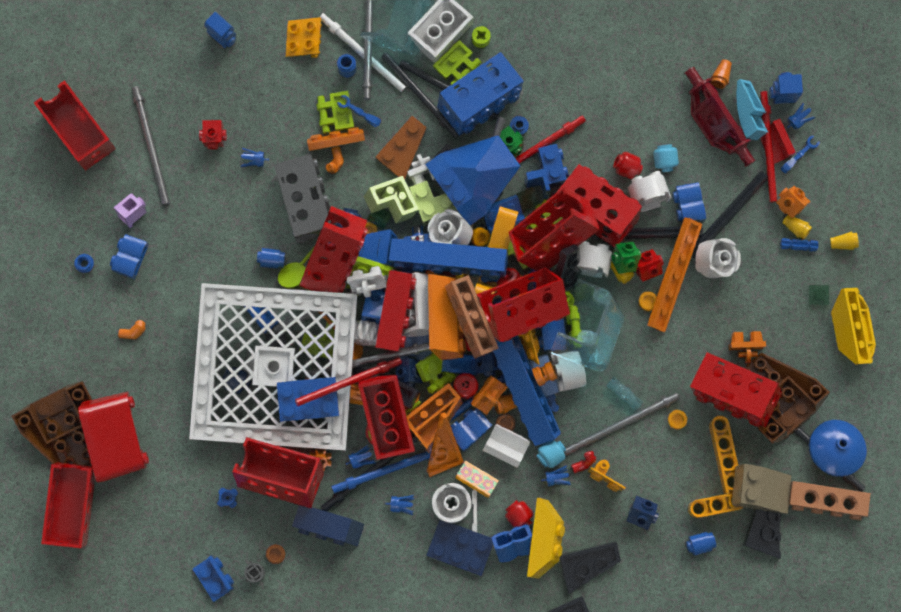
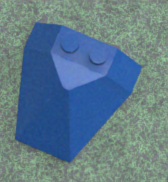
[425,135,521,226]

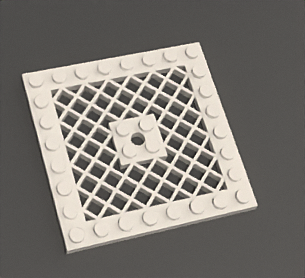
[189,283,358,450]

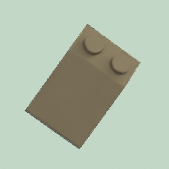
[732,464,791,514]

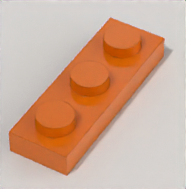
[307,127,365,151]

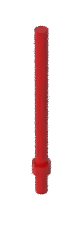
[760,91,777,203]
[515,115,586,164]
[295,357,402,406]

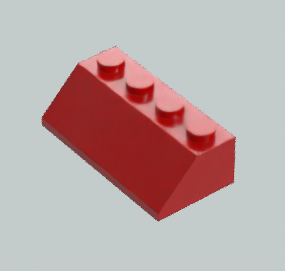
[375,270,417,351]
[358,375,415,460]

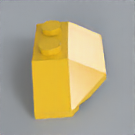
[831,288,876,365]
[527,498,565,579]

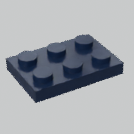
[426,520,493,576]

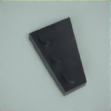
[555,244,580,293]
[743,509,781,559]
[560,541,621,594]

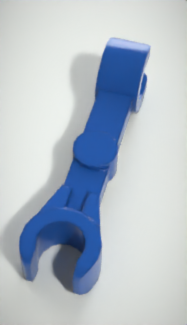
[337,95,381,127]
[781,136,820,173]

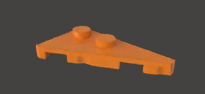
[427,412,464,477]

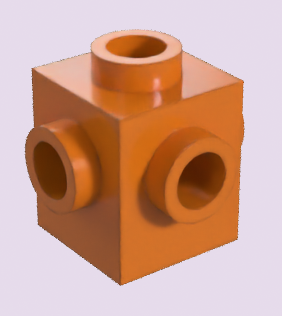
[776,186,811,218]

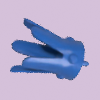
[787,103,815,130]
[241,148,269,167]
[346,445,375,469]
[541,465,571,487]
[385,495,414,515]

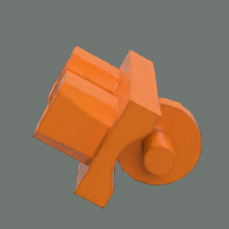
[728,331,766,363]
[471,375,507,415]

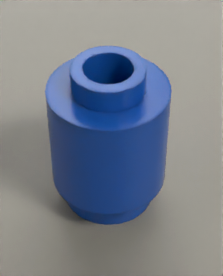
[337,54,357,78]
[257,248,285,269]
[686,532,716,556]

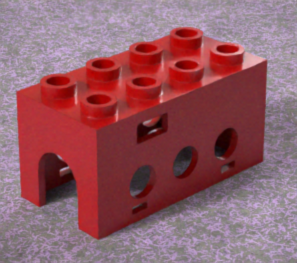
[34,80,116,171]
[555,164,642,248]
[508,187,599,271]
[299,206,368,293]
[477,267,570,342]
[690,352,782,427]
[232,437,324,508]
[41,462,95,548]

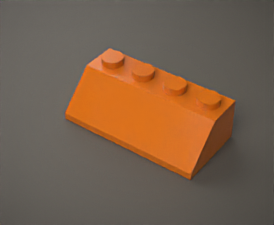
[428,274,466,360]

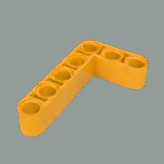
[475,206,518,301]
[688,416,743,518]

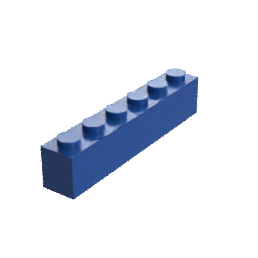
[389,238,508,279]
[492,335,561,446]

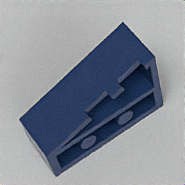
[292,505,364,547]

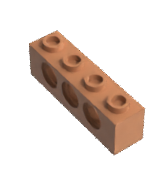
[445,275,498,359]
[789,481,871,520]

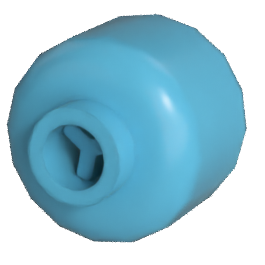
[653,144,679,172]
[536,440,566,468]

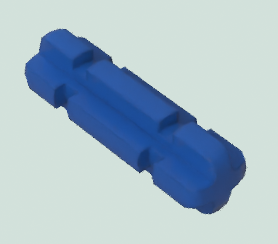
[780,238,818,251]

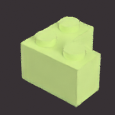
[363,176,419,224]
[409,181,459,226]

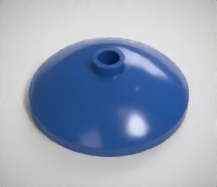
[809,420,867,477]

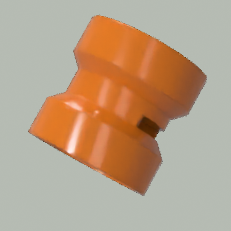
[532,361,558,386]

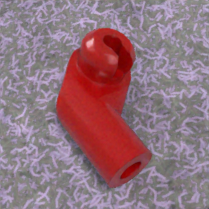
[571,451,596,474]

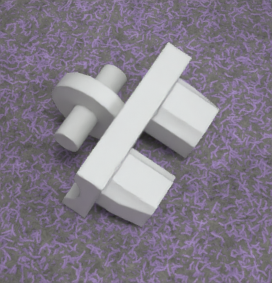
[407,154,436,185]
[347,266,387,298]

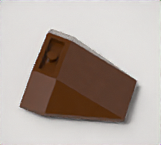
[744,352,830,444]
[11,381,92,465]

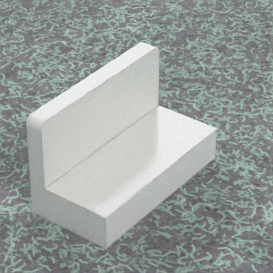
[483,424,530,468]

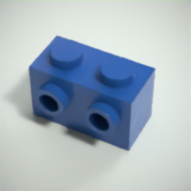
[769,72,803,104]
[537,144,569,188]

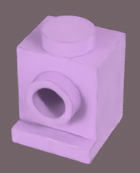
[114,193,146,228]

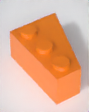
[407,383,462,453]

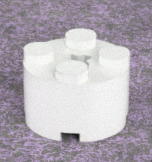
[628,171,671,212]
[428,209,473,245]
[695,238,741,278]
[577,241,612,278]
[550,349,586,392]
[432,483,471,523]

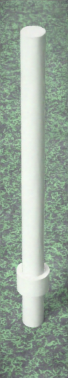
[320,13,406,93]

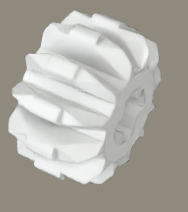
[354,320,379,347]

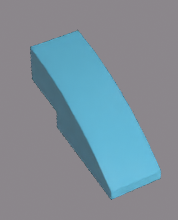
[736,79,768,140]

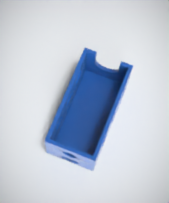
[437,52,524,136]

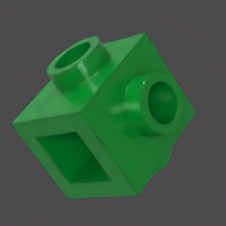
[500,126,524,157]
[612,242,641,274]

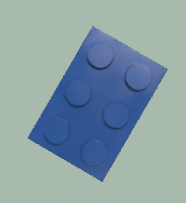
[277,377,339,422]

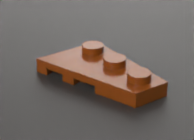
[375,116,427,180]

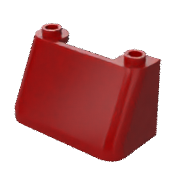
[78,392,149,483]

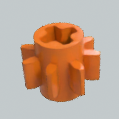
[309,448,332,471]

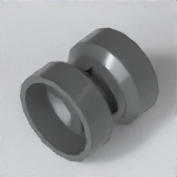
[244,563,265,583]

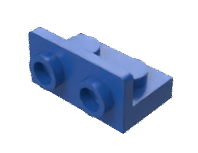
[483,195,525,234]
[193,555,234,602]

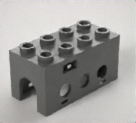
[274,154,335,244]

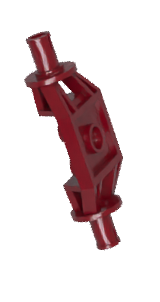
[684,67,756,167]

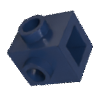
[475,352,502,377]
[396,358,423,388]
[626,495,659,530]

